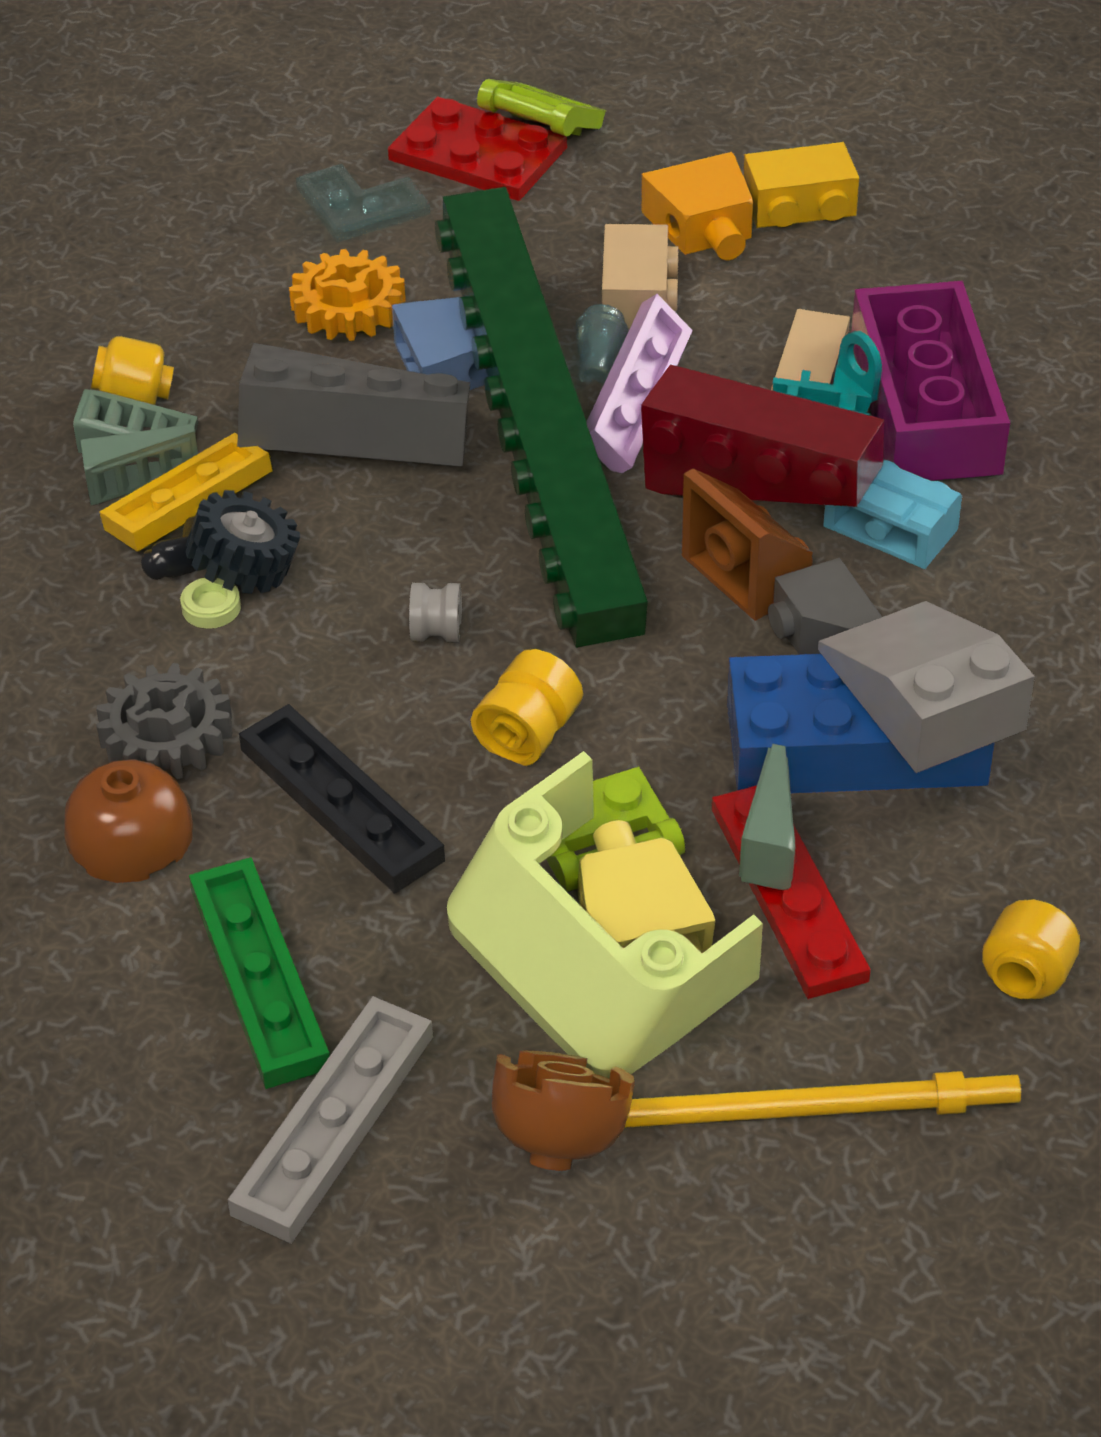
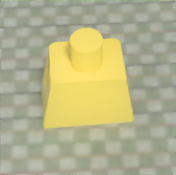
[578,820,715,953]

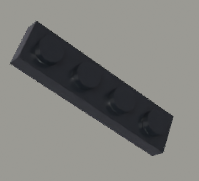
[239,704,445,894]

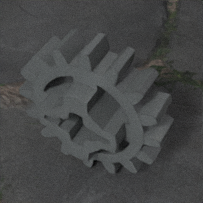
[96,663,233,779]

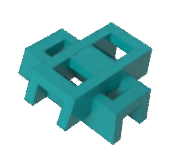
[773,331,882,415]

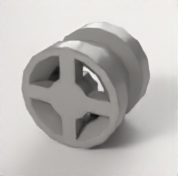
[409,583,462,642]

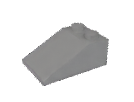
[818,601,1035,773]

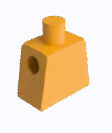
[641,152,753,260]

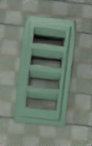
[73,389,198,459]
[80,424,198,506]
[739,744,795,890]

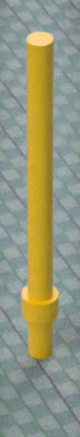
[624,1071,1021,1128]

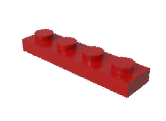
[711,785,871,999]

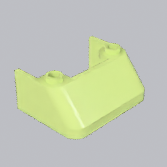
[447,751,763,1079]

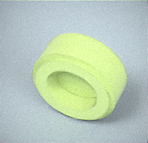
[180,578,241,629]

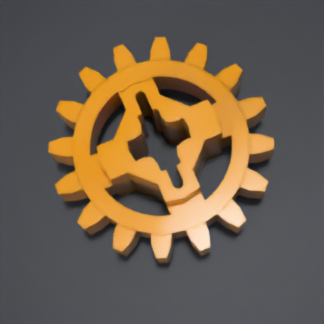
[289,249,406,341]

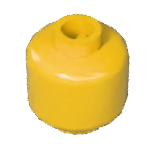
[91,336,174,405]
[982,899,1080,999]

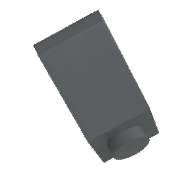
[768,557,882,655]

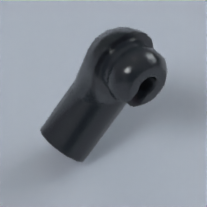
[141,516,196,580]

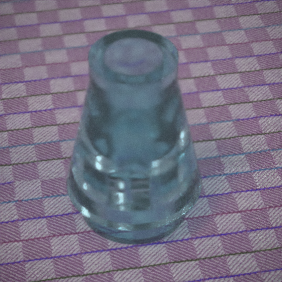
[575,304,629,383]

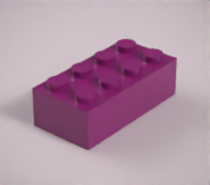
[851,281,1010,481]

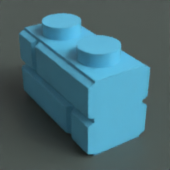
[823,460,962,569]

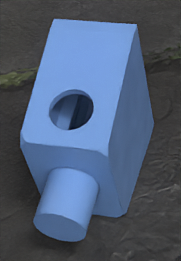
[392,297,488,390]

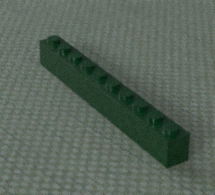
[435,187,648,648]

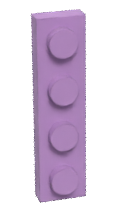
[586,294,693,473]

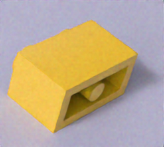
[743,142,859,228]

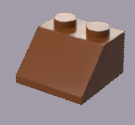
[682,469,813,621]

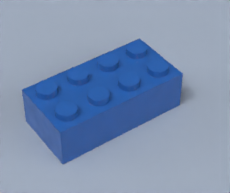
[727,654,995,793]

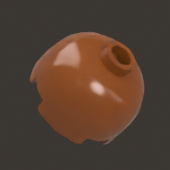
[64,759,193,883]
[492,1050,635,1171]

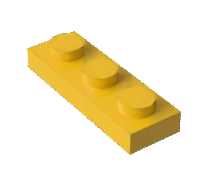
[99,433,273,552]

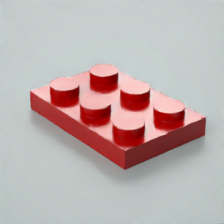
[388,96,567,201]

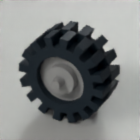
[186,490,300,594]

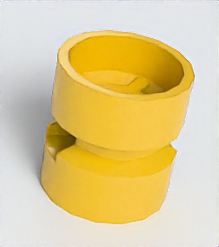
[471,649,583,766]

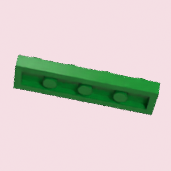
[189,857,330,1089]

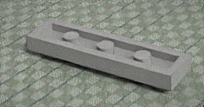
[228,996,433,1244]

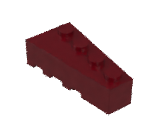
[641,364,885,507]

